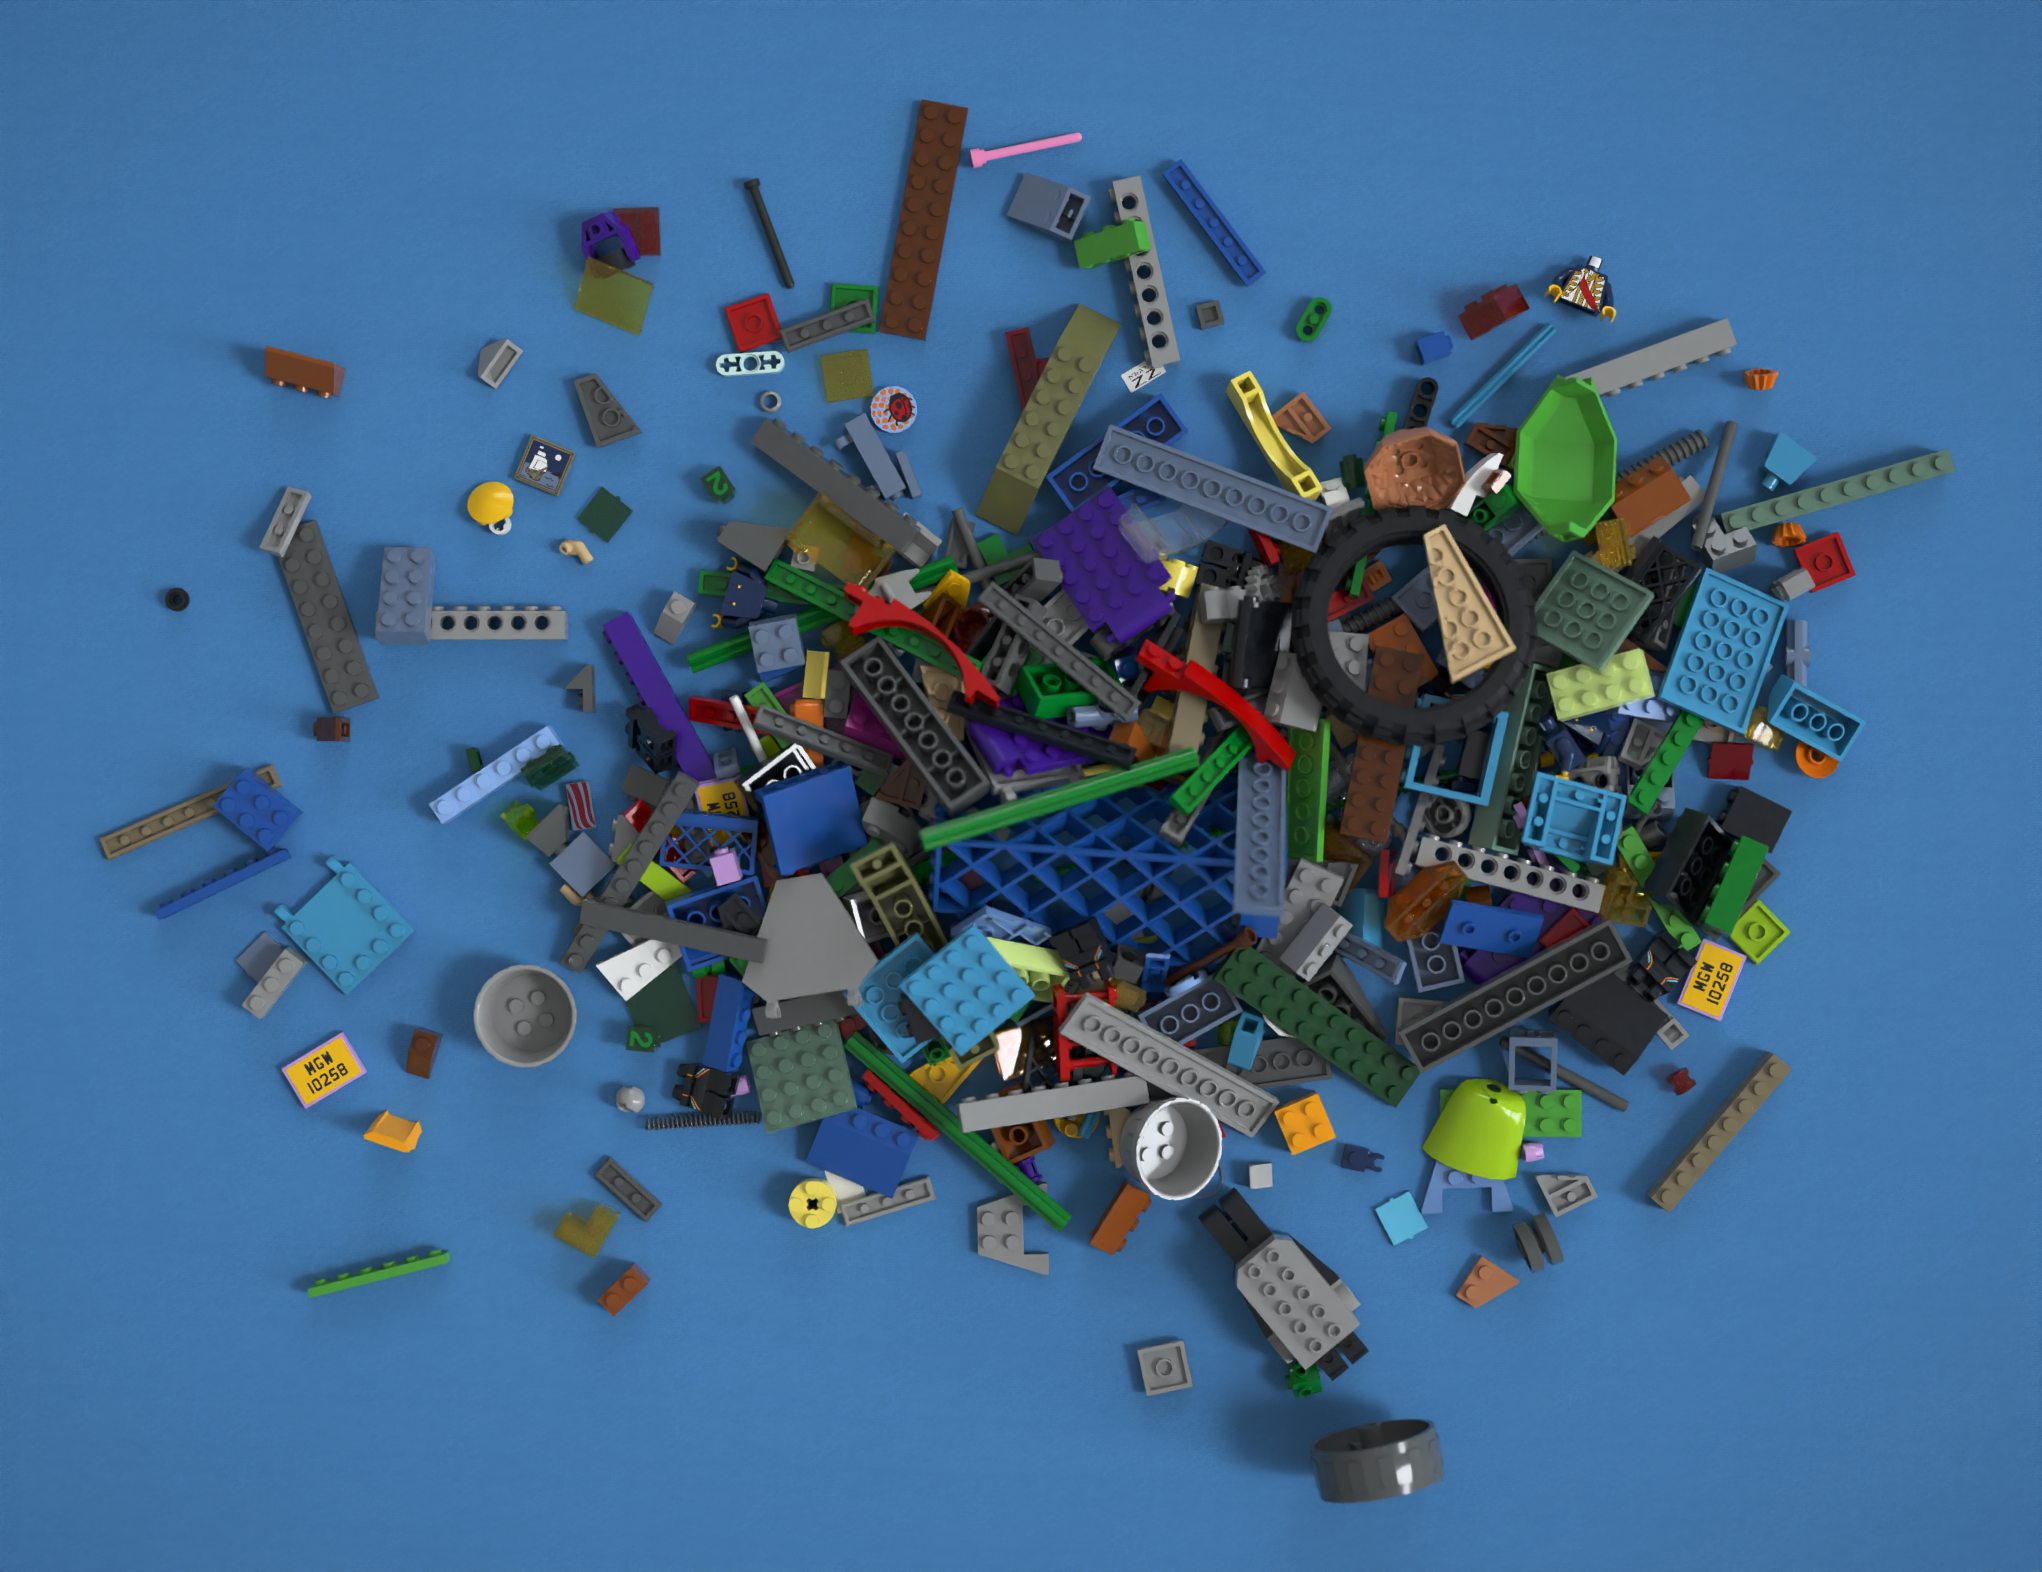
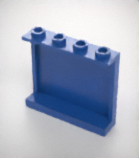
[754,761,867,876]

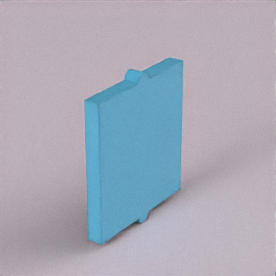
[1375,1191,1428,1246]

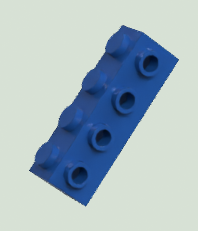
[702,971,755,1072]

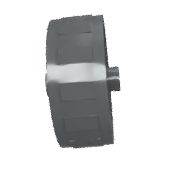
[1310,1419,1445,1503]

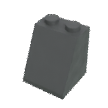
[716,521,794,573]

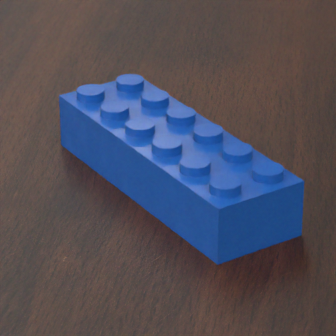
[1045,393,1189,514]

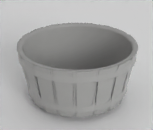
[473,965,577,1068]
[1119,1097,1222,1200]

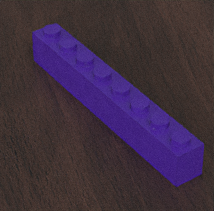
[602,611,717,782]

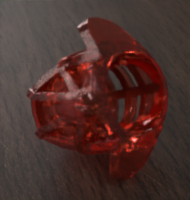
[953,602,994,653]

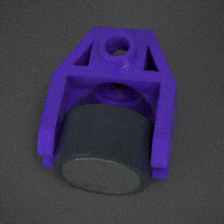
[582,211,640,279]

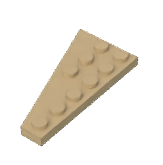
[1423,524,1516,684]

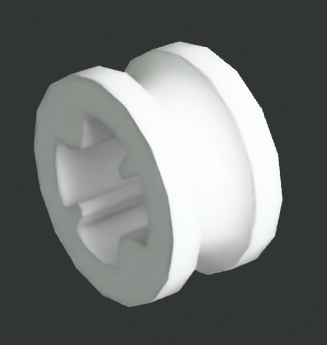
[489,517,512,535]

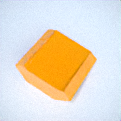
[363,1110,422,1153]

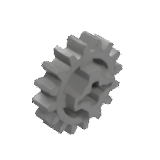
[1245,565,1283,602]

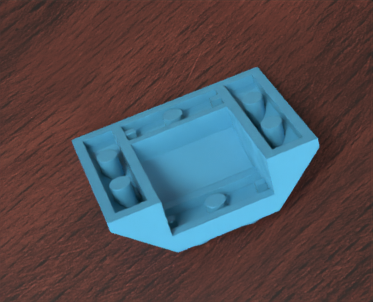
[1521,772,1627,866]

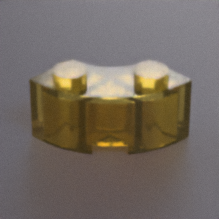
[818,619,867,667]
[1739,706,1785,752]

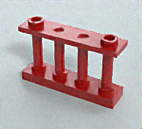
[1052,979,1118,1082]

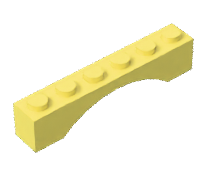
[1225,371,1323,501]

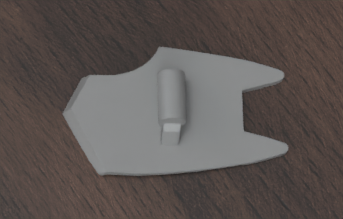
[855,569,932,613]

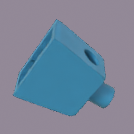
[1759,432,1817,492]

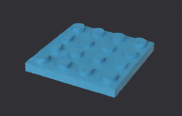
[899,923,1035,1056]
[842,931,935,1063]

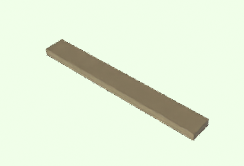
[99,764,283,860]

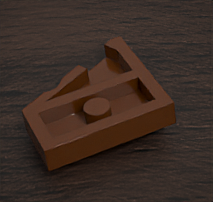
[1463,423,1518,469]

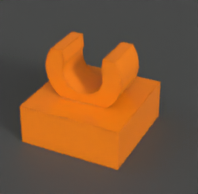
[1363,560,1392,593]

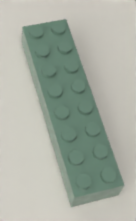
[1468,663,1557,856]

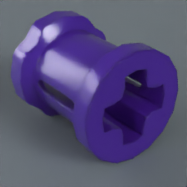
[1015,1155,1043,1182]

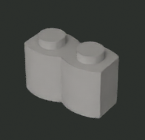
[1769,567,1815,602]
[1199,586,1248,624]

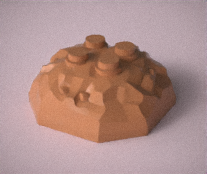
[1363,427,1466,510]

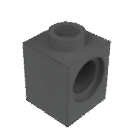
[1110,943,1145,983]

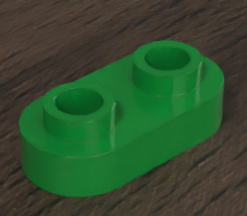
[1295,297,1332,343]

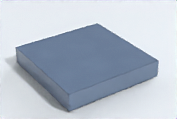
[549,832,616,898]

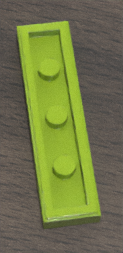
[616,843,693,900]

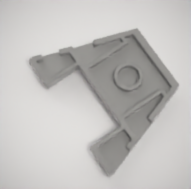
[977,1182,1049,1275]

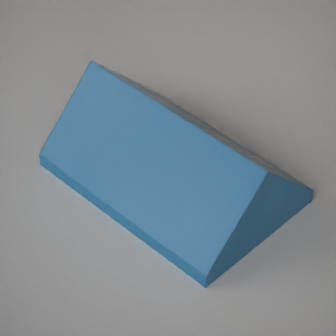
[1336,887,1386,958]

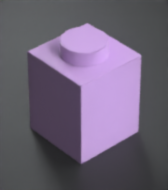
[710,847,743,886]

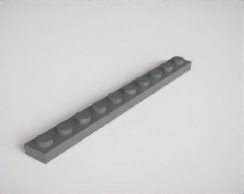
[560,771,699,974]

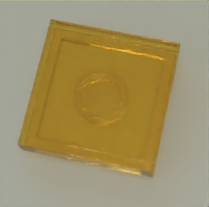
[821,349,874,403]

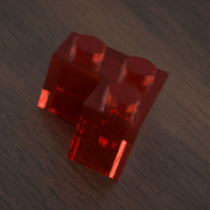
[1458,284,1530,341]

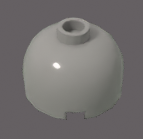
[1423,795,1472,838]

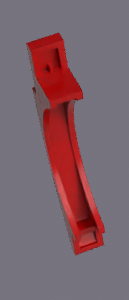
[843,582,999,709]
[1135,639,1296,771]

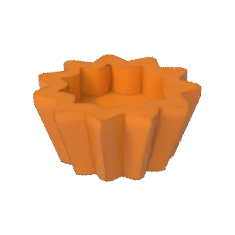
[1743,368,1778,390]
[1771,522,1806,548]

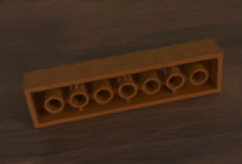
[1338,646,1424,844]

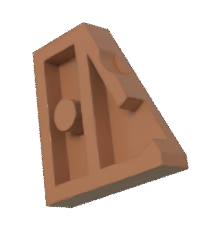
[1272,391,1332,443]
[1455,1255,1520,1308]

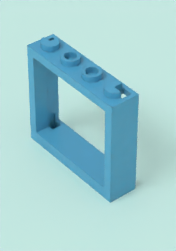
[1399,694,1509,806]

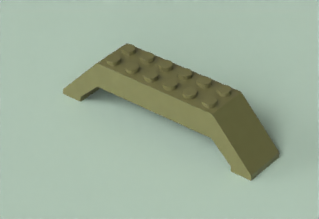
[975,304,1122,536]
[850,842,1002,1070]

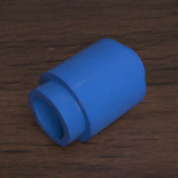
[851,1079,874,1109]

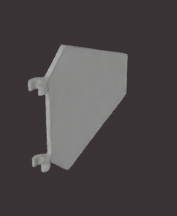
[742,873,878,1019]

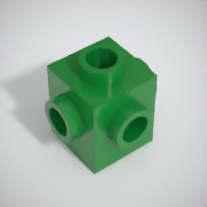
[1285,1362,1322,1398]

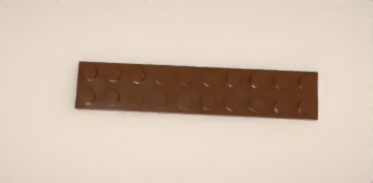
[879,99,968,341]

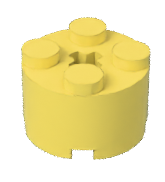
[1156,554,1198,599]
[788,1178,837,1229]

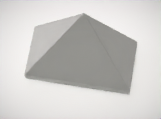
[478,338,523,389]

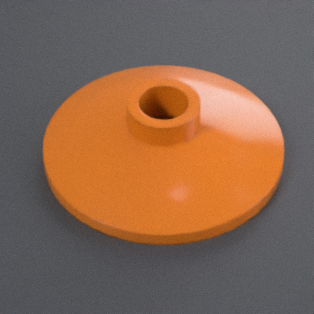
[1795,740,1839,779]

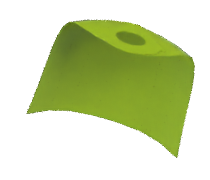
[1422,1079,1526,1180]

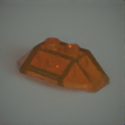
[1384,861,1468,942]

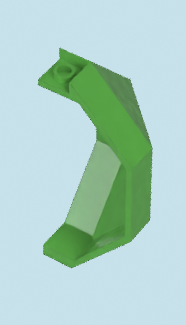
[1513,374,1617,542]

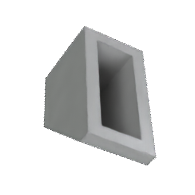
[653,591,697,645]

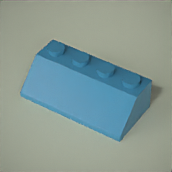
[1767,674,1866,762]

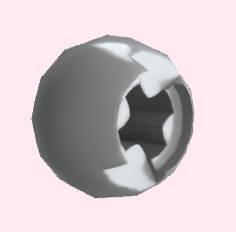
[615,1086,645,1113]

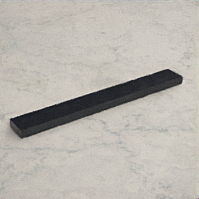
[946,690,1137,770]

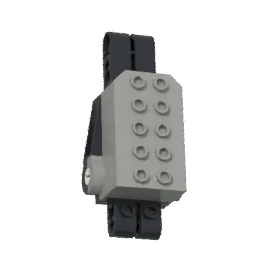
[1198,1187,1369,1381]

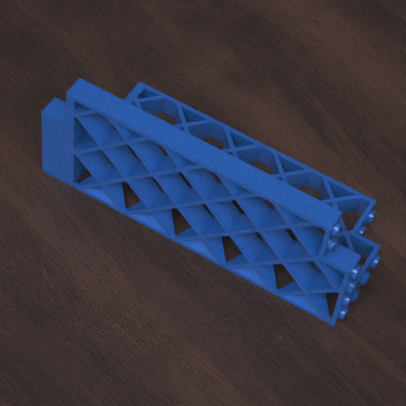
[929,769,1287,969]

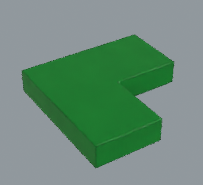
[977,533,1033,586]

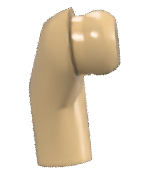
[559,539,594,566]
[559,883,596,906]

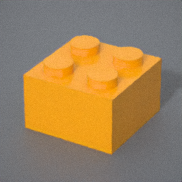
[1273,1091,1336,1156]

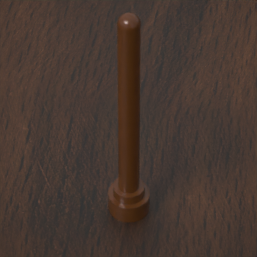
[1163,926,1257,985]

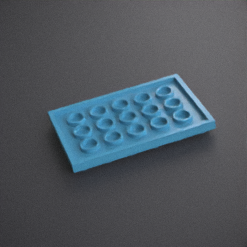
[1657,567,1789,736]

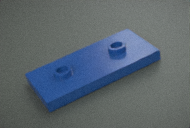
[1438,899,1544,958]

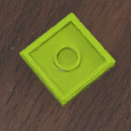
[1729,899,1791,965]

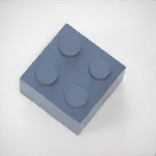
[748,613,806,673]

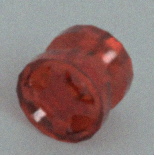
[1666,1067,1696,1096]

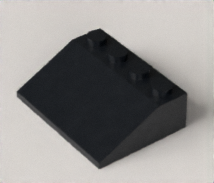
[734,743,817,830]
[1643,808,1733,928]
[1548,973,1668,1076]

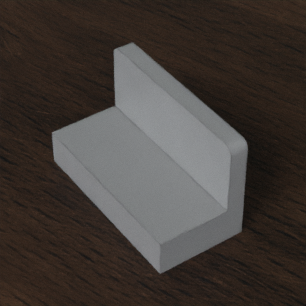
[884,512,942,568]

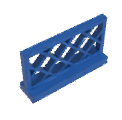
[659,809,760,875]

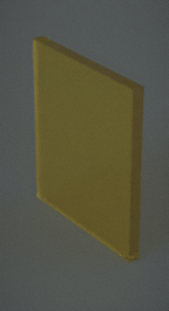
[574,257,654,335]

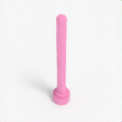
[970,132,1082,168]

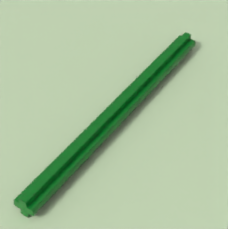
[686,555,959,673]
[918,746,1199,852]
[844,1030,1073,1232]

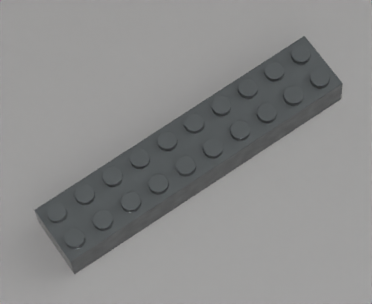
[1397,916,1633,1074]

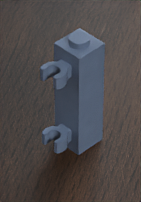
[835,413,907,502]

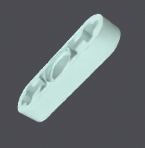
[716,351,785,377]

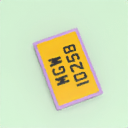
[695,773,750,850]
[1676,938,1747,1021]
[282,1032,367,1109]

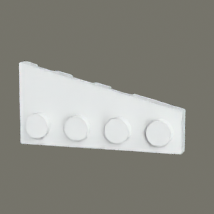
[596,939,682,1001]

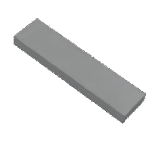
[839,1176,936,1227]

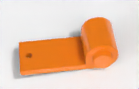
[790,699,825,768]

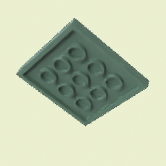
[1535,550,1655,673]
[746,1019,858,1134]

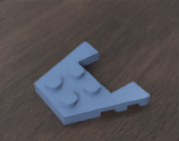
[951,906,1052,946]
[1420,1159,1513,1214]

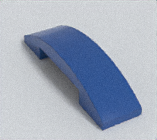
[1140,953,1170,1003]

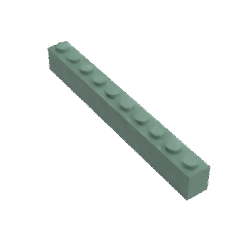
[1715,449,1955,535]

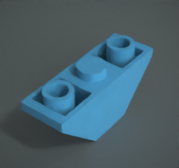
[1227,1004,1268,1071]

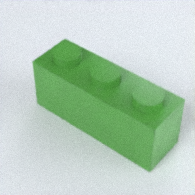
[1074,218,1151,269]

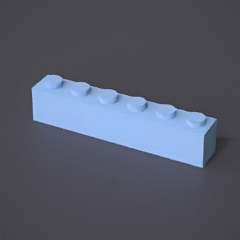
[429,726,564,824]

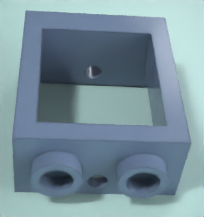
[1508,1029,1558,1094]

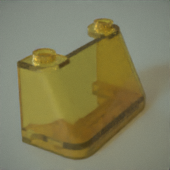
[785,492,897,590]

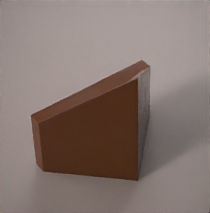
[920,593,962,641]

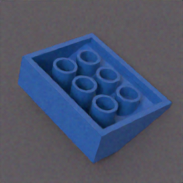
[664,872,767,972]
[806,1107,919,1198]

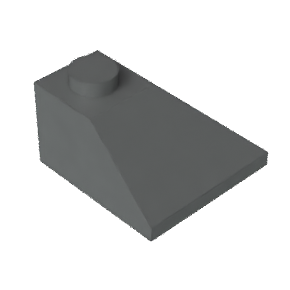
[526,804,570,857]

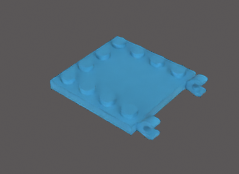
[274,855,416,996]

